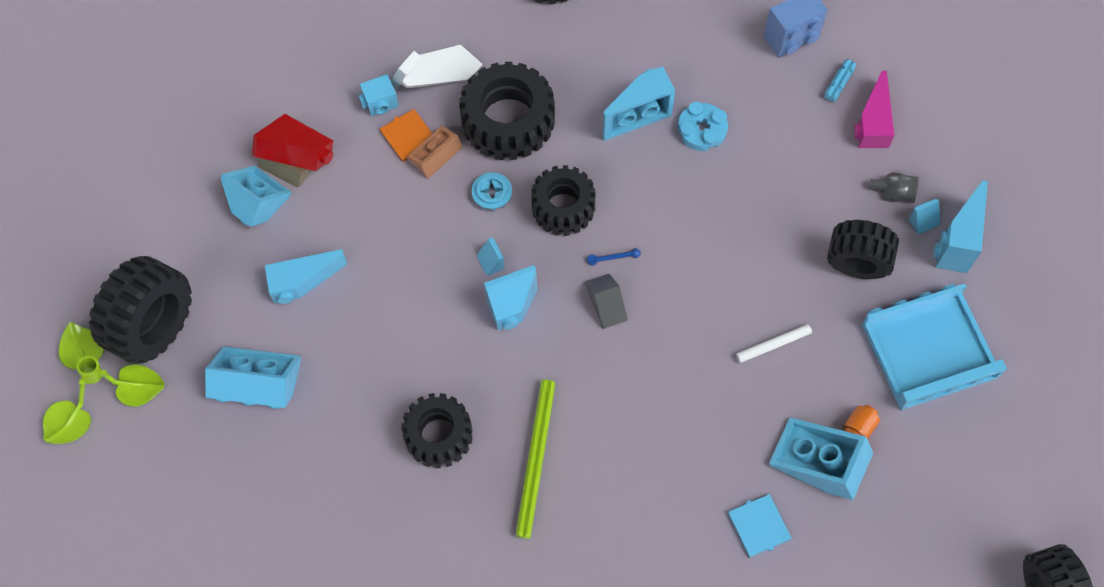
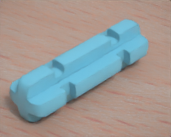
[824,59,856,102]

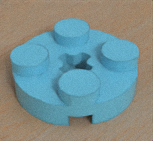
[678,102,728,151]

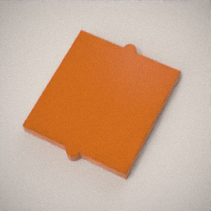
[380,109,432,162]

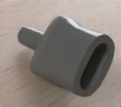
[868,172,919,203]

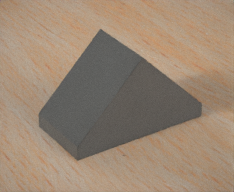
[585,274,628,329]

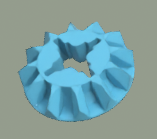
[472,172,512,211]

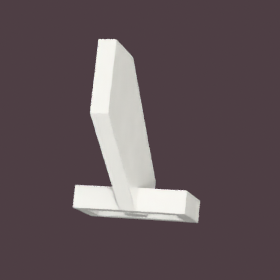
[391,45,483,89]

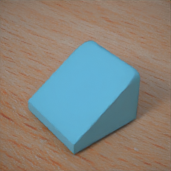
[909,199,940,234]
[477,237,505,276]

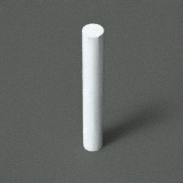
[736,324,812,363]

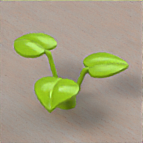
[43,322,165,444]

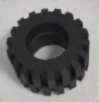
[531,165,596,236]
[827,220,899,279]
[401,393,473,468]
[1023,544,1093,587]

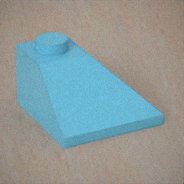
[221,165,292,227]
[484,265,537,330]

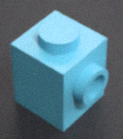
[358,74,399,116]

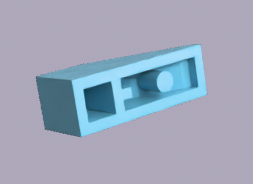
[265,249,347,304]

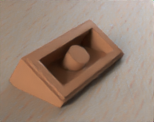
[406,125,462,178]

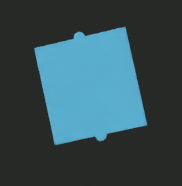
[728,494,792,558]

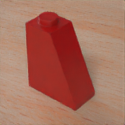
[252,114,334,171]

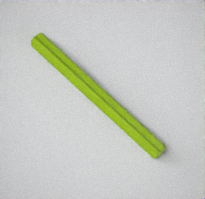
[516,379,555,539]

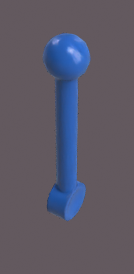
[587,248,641,266]

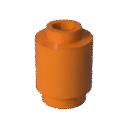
[843,405,880,440]

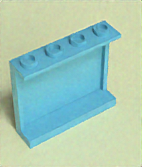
[862,284,1007,410]

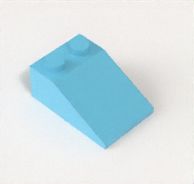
[602,66,675,141]
[933,180,988,273]
[769,417,873,500]

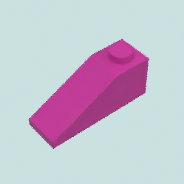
[854,71,895,148]

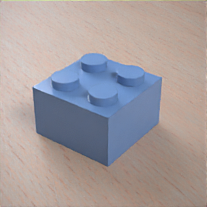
[763,0,828,57]

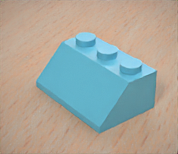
[205,346,301,409]

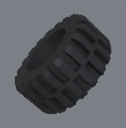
[459,61,555,160]
[89,256,192,364]

